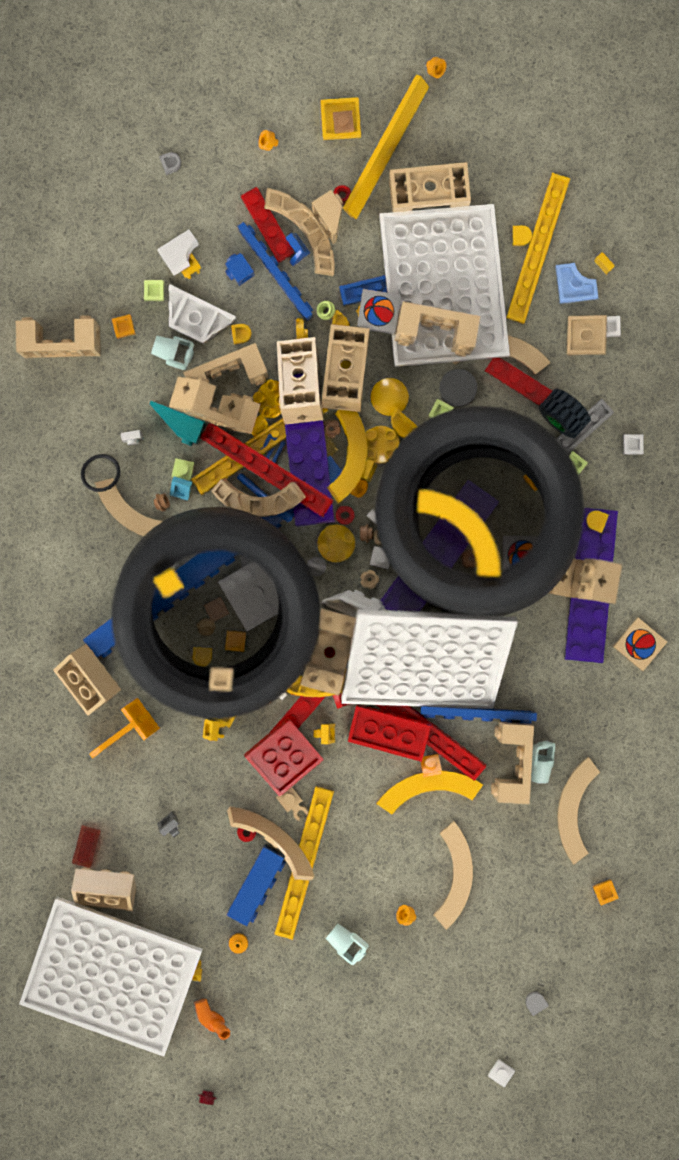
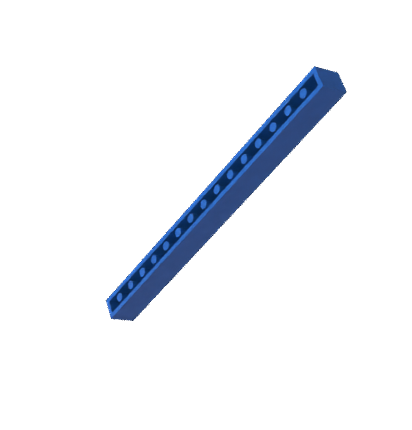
[83,455,342,659]

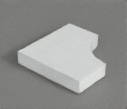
[157,230,199,275]

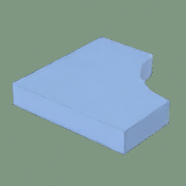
[555,263,598,304]

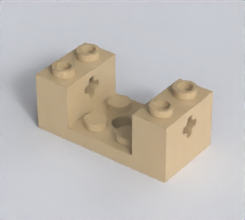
[389,162,471,212]
[394,302,480,357]
[16,315,101,358]
[322,324,370,412]
[277,337,323,424]
[183,343,269,405]
[169,375,260,434]
[548,558,622,604]
[301,608,356,695]
[491,721,534,804]

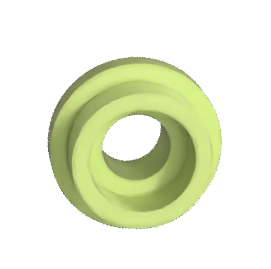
[317,301,336,320]

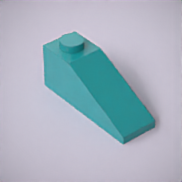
[150,401,206,447]

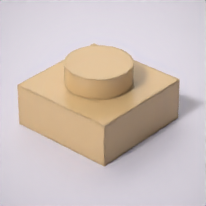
[210,667,232,691]

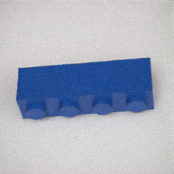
[227,845,286,926]

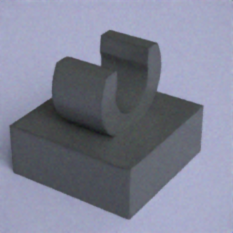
[157,812,180,838]

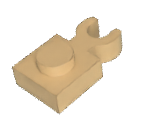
[276,787,308,821]

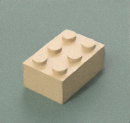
[53,644,121,716]
[71,867,136,911]

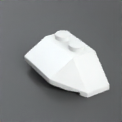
[322,590,386,618]

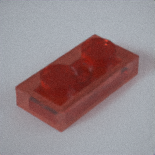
[72,825,101,868]

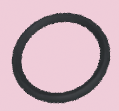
[81,454,121,492]

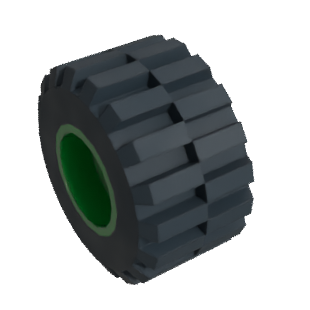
[539,388,591,439]

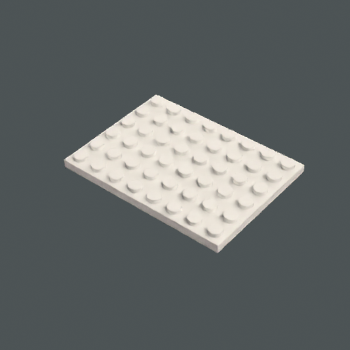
[379,204,510,367]
[341,610,517,709]
[19,896,203,1056]

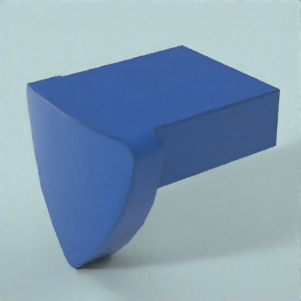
[286,233,311,266]

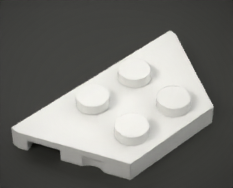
[169,284,236,344]

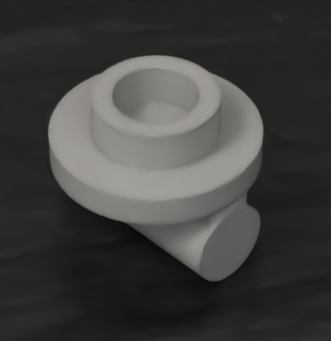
[307,557,327,576]

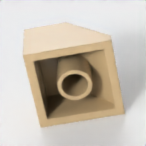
[312,190,343,244]

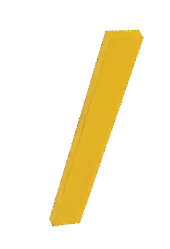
[343,75,429,220]
[506,173,570,324]
[191,407,329,495]
[274,786,334,940]

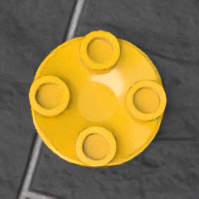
[371,378,409,416]
[253,379,281,418]
[366,426,400,464]
[317,524,355,563]

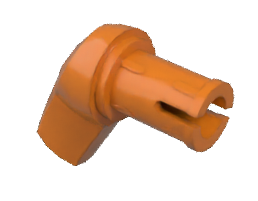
[194,999,231,1040]

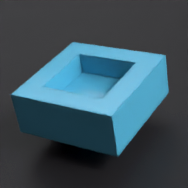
[170,477,192,501]

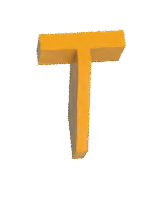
[89,698,160,759]

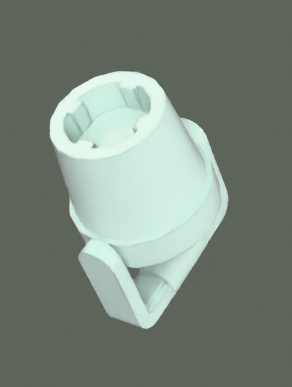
[151,336,194,370]
[531,741,555,784]
[326,924,369,965]

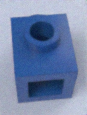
[225,253,255,286]

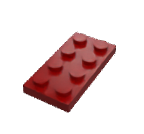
[347,704,432,762]

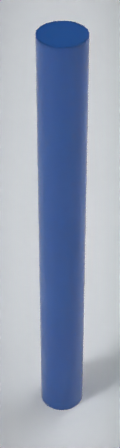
[237,473,293,522]

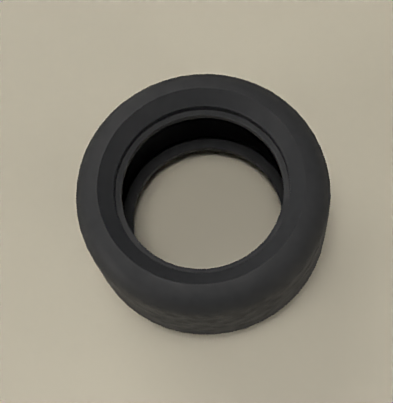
[375,406,584,616]
[111,507,321,719]

